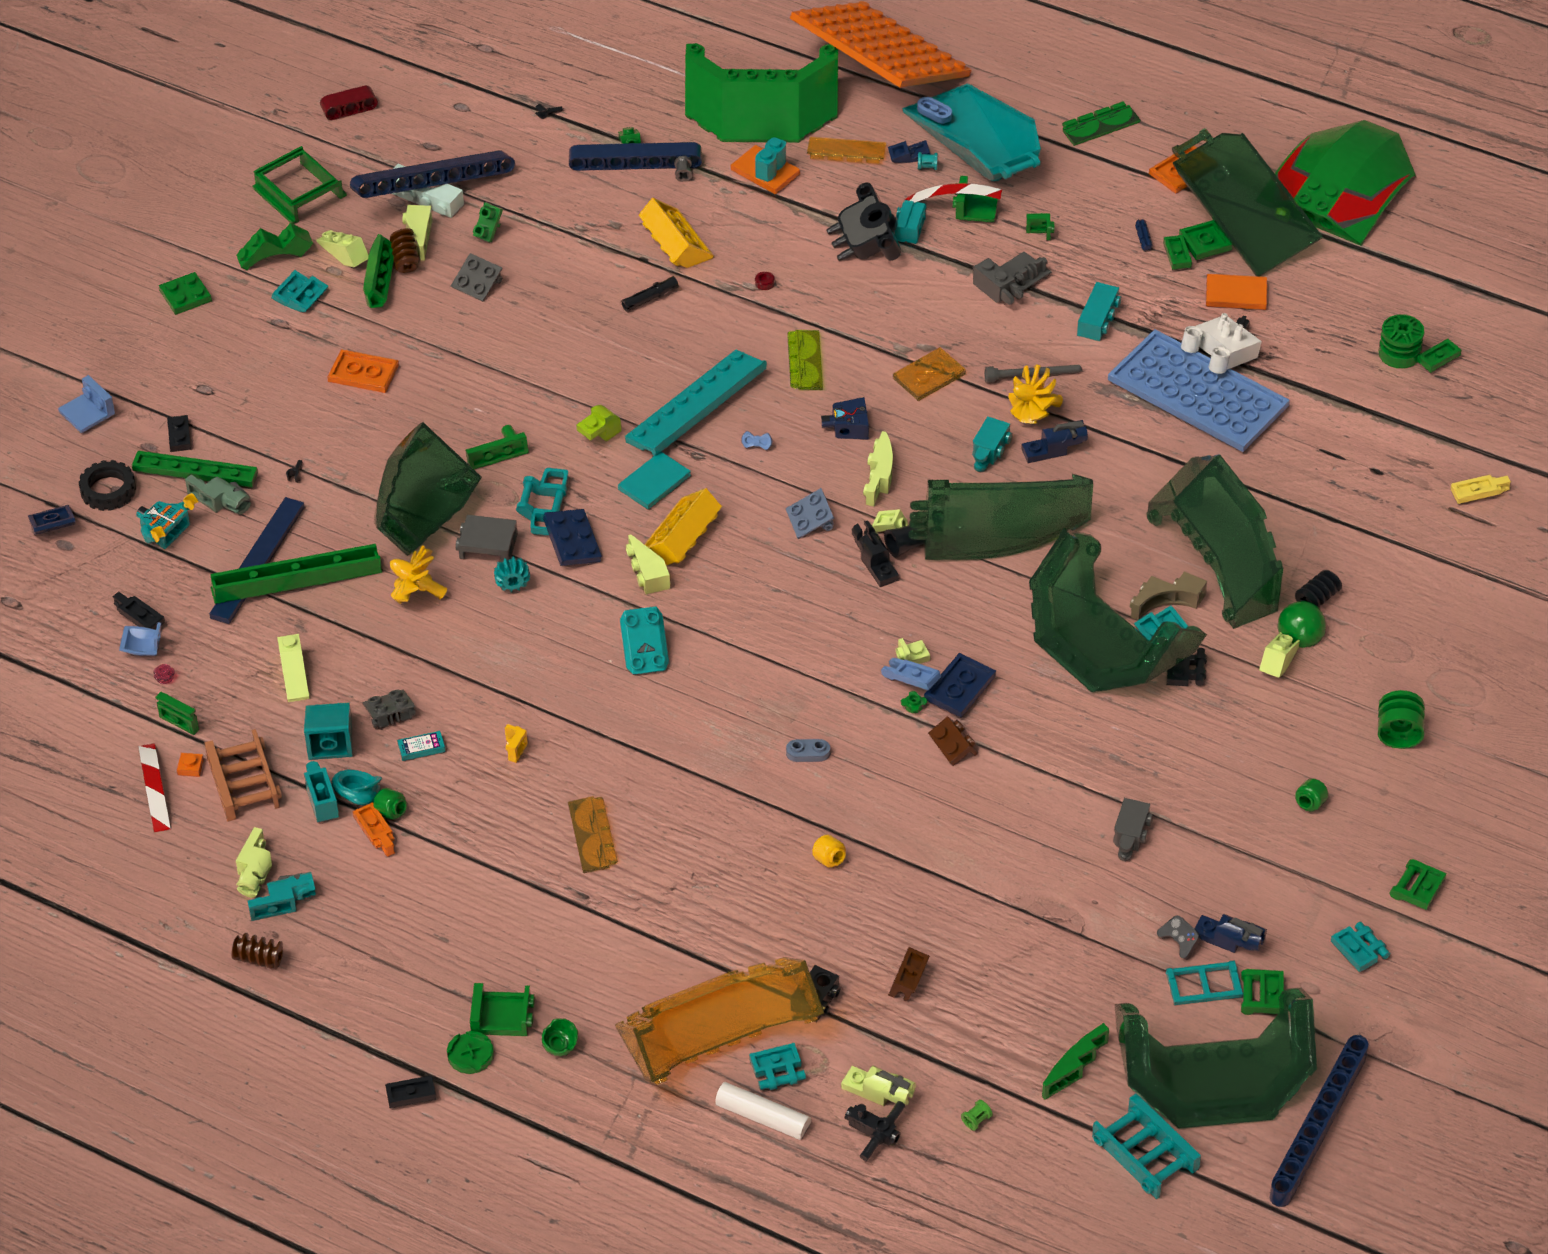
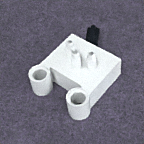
[1181,313,1262,374]

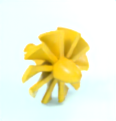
[1008,364,1063,424]
[390,545,447,604]

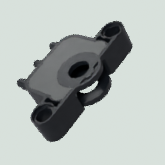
[826,182,901,261]

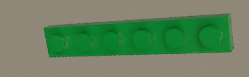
[132,451,258,488]

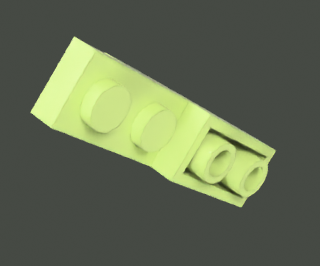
[863,431,893,507]

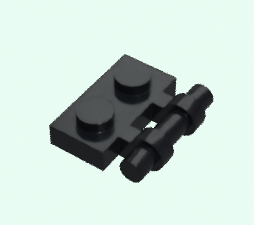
[1166,647,1207,686]

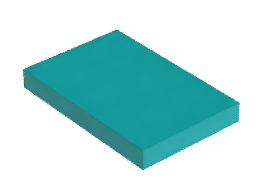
[618,452,691,510]

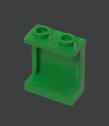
[470,983,535,1036]

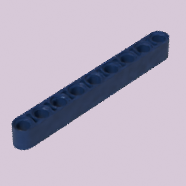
[350,150,515,198]
[1269,1035,1369,1207]

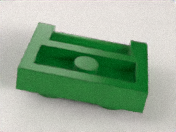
[1389,859,1447,910]
[1241,969,1284,1015]

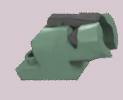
[185,475,251,514]

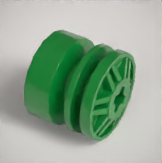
[1378,314,1425,369]
[1378,690,1425,749]

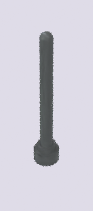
[984,365,1082,383]

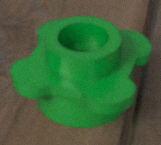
[901,691,927,713]

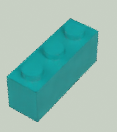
[1077,282,1121,341]

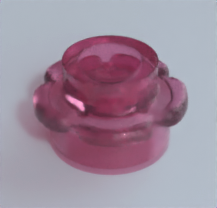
[153,664,175,684]

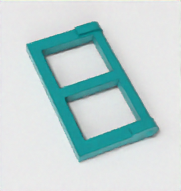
[1166,960,1243,1005]

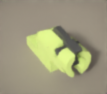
[841,1065,916,1106]

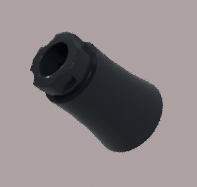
[884,521,933,558]

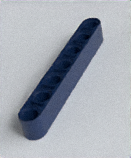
[569,142,702,171]

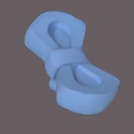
[741,431,773,450]

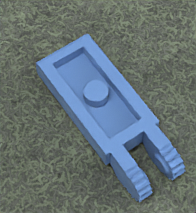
[881,657,941,690]

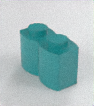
[755,137,786,182]

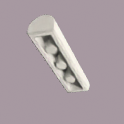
[715,1082,811,1140]

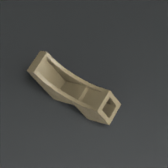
[1129,571,1207,620]

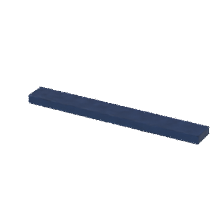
[209,497,305,624]

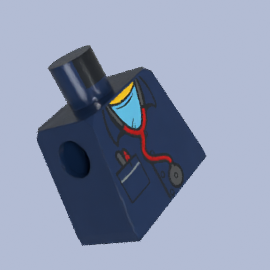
[821,397,869,440]

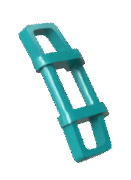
[516,468,569,535]

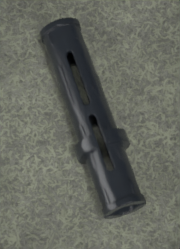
[621,276,679,312]

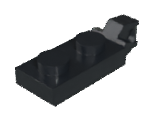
[112,591,165,630]

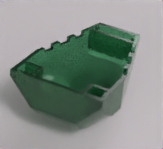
[374,422,482,556]

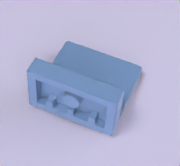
[58,375,115,433]

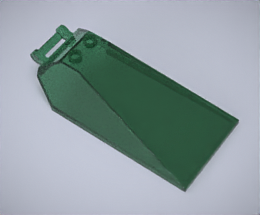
[1172,128,1323,277]

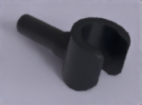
[535,104,563,119]
[286,460,303,482]

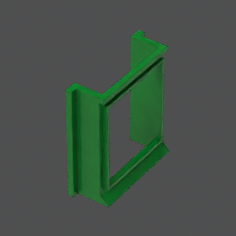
[252,146,347,224]

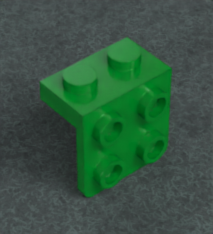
[952,175,998,222]

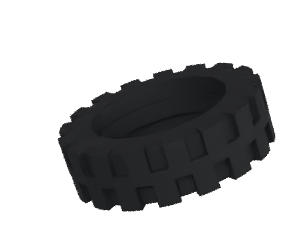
[78,460,136,511]

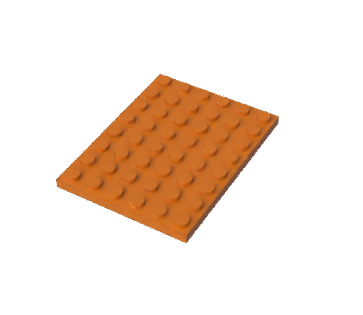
[790,1,971,88]

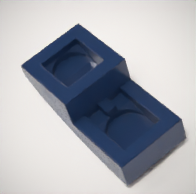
[888,140,930,163]

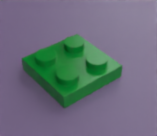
[1179,220,1232,260]
[159,272,212,315]

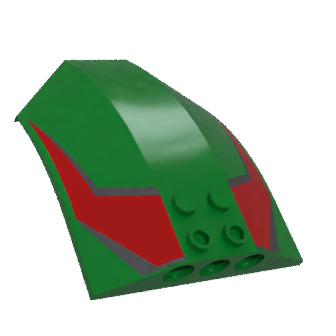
[1256,120,1416,246]

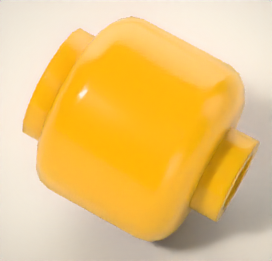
[812,835,846,868]

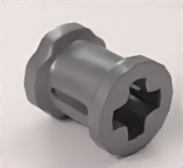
[674,156,692,182]

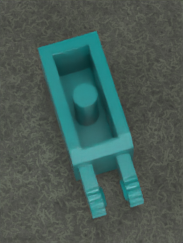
[972,416,1012,472]

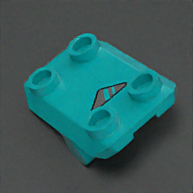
[620,606,669,675]

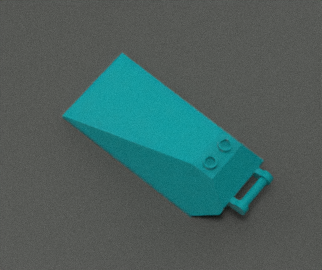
[902,83,1041,181]

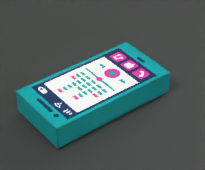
[397,731,446,761]

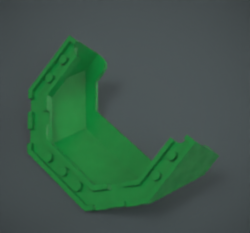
[685,43,838,143]

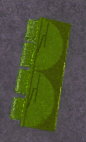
[787,330,823,390]

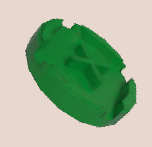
[447,1031,494,1074]

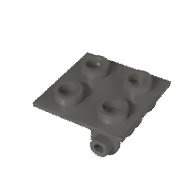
[1000,252,1052,291]
[450,253,503,302]
[362,689,416,728]

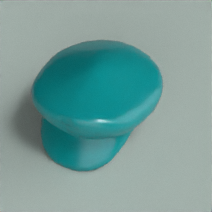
[331,769,382,806]

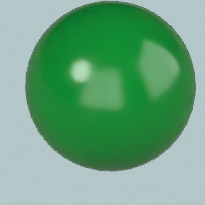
[1277,601,1326,648]

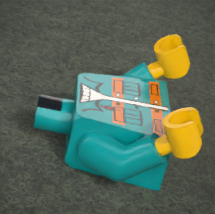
[136,493,199,549]

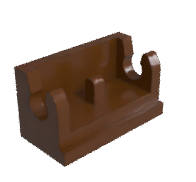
[888,947,930,1001]

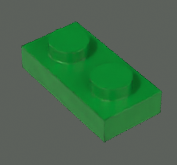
[1163,235,1192,270]
[1417,339,1462,373]

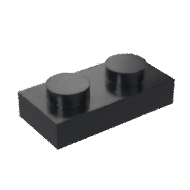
[167,415,191,452]
[385,1075,436,1109]

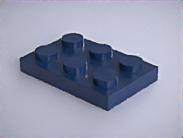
[543,509,602,566]
[924,653,996,718]

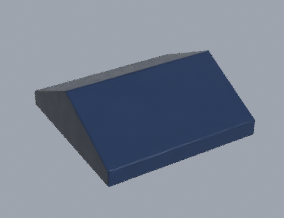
[28,505,76,535]

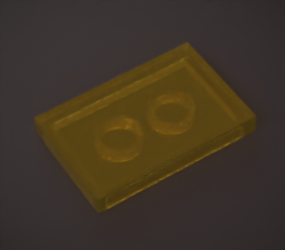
[893,347,966,401]

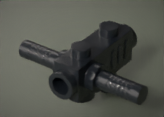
[844,1101,906,1161]

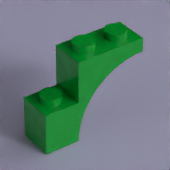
[236,223,313,270]

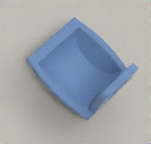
[119,622,161,656]

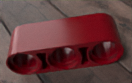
[320,85,378,120]

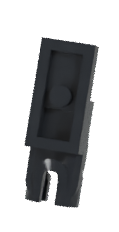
[852,521,899,587]

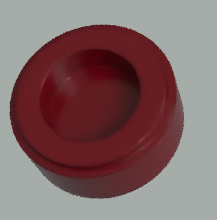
[755,272,775,290]

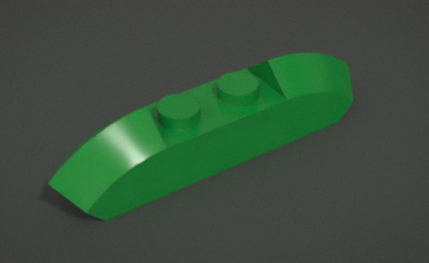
[363,234,394,308]

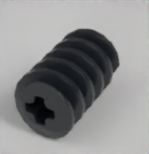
[1295,570,1342,608]

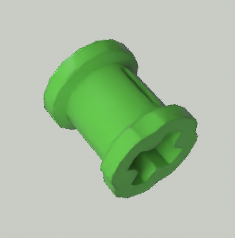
[961,1099,993,1131]

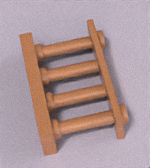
[204,729,282,822]

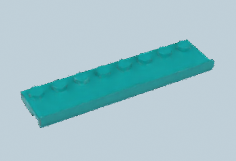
[625,349,767,456]

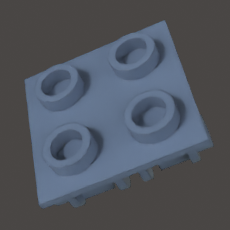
[785,488,834,539]

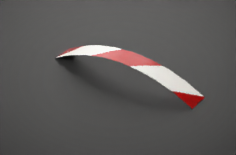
[905,183,1002,203]
[138,743,171,832]

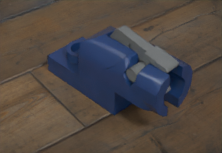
[1021,420,1088,463]
[1195,914,1267,953]

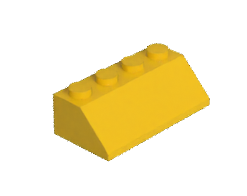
[639,197,714,268]
[644,488,722,565]

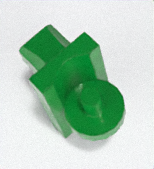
[473,202,503,242]

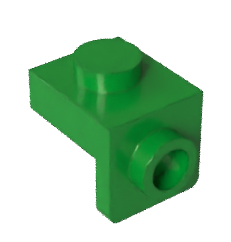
[618,127,641,144]
[1026,213,1055,241]

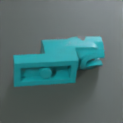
[247,872,316,921]

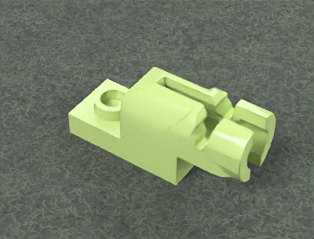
[236,827,272,898]

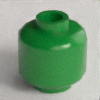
[1295,778,1328,812]
[373,788,407,820]

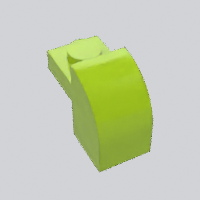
[576,405,621,442]

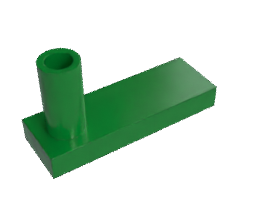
[465,425,529,471]

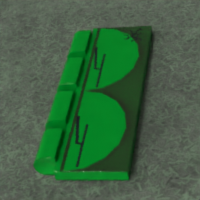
[1062,101,1141,146]

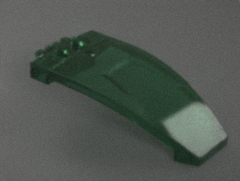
[909,474,1093,560]

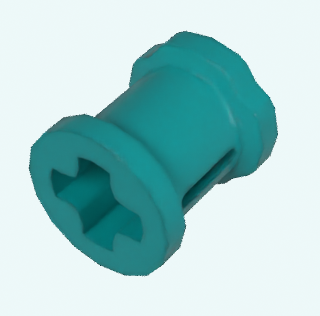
[918,152,938,170]

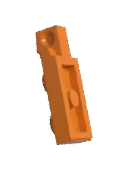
[352,802,395,857]

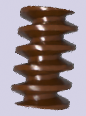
[390,228,419,273]
[231,933,283,969]

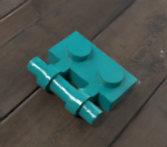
[1331,922,1391,972]
[749,1043,806,1090]

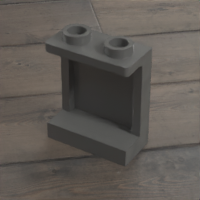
[455,515,518,562]

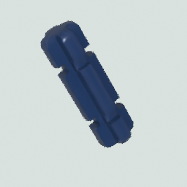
[1135,219,1153,251]

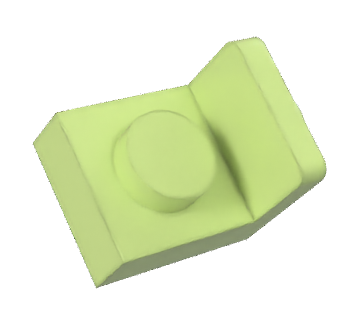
[872,509,909,532]
[896,638,930,664]

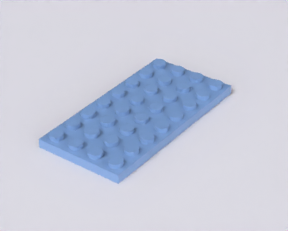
[1108,329,1290,452]

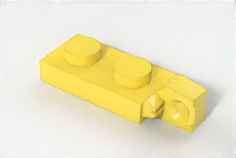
[1450,475,1511,504]

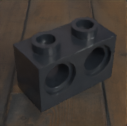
[792,965,841,1023]

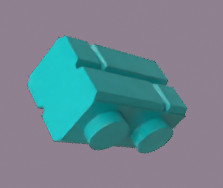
[894,200,926,244]

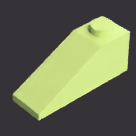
[402,205,433,261]
[277,634,310,702]

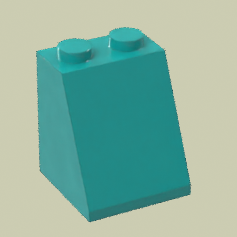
[304,702,353,760]

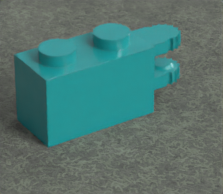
[304,761,339,823]

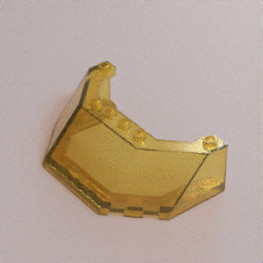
[615,957,824,1084]

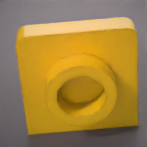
[505,724,528,763]

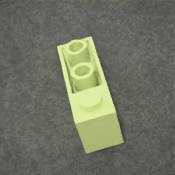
[316,230,369,267]
[626,535,670,594]
[1259,632,1300,678]

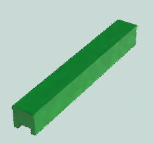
[210,543,382,604]

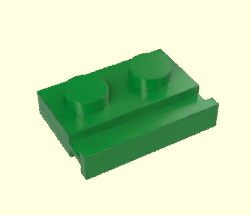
[156,691,199,735]

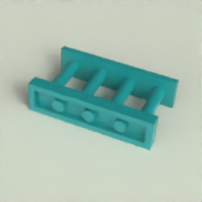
[1092,1093,1201,1199]

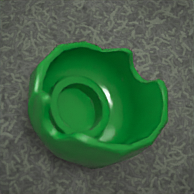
[541,1018,578,1057]

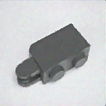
[973,258,1024,305]
[1113,798,1153,862]

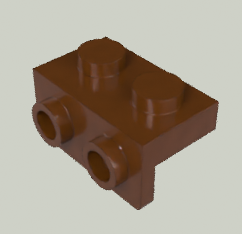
[928,716,978,766]

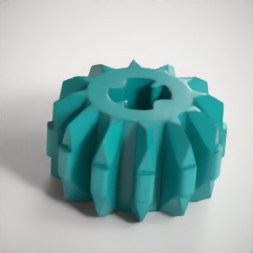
[494,556,530,592]

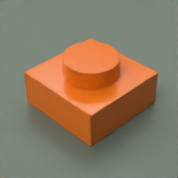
[177,753,204,777]

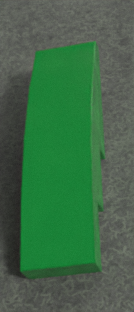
[1042,1023,1109,1100]

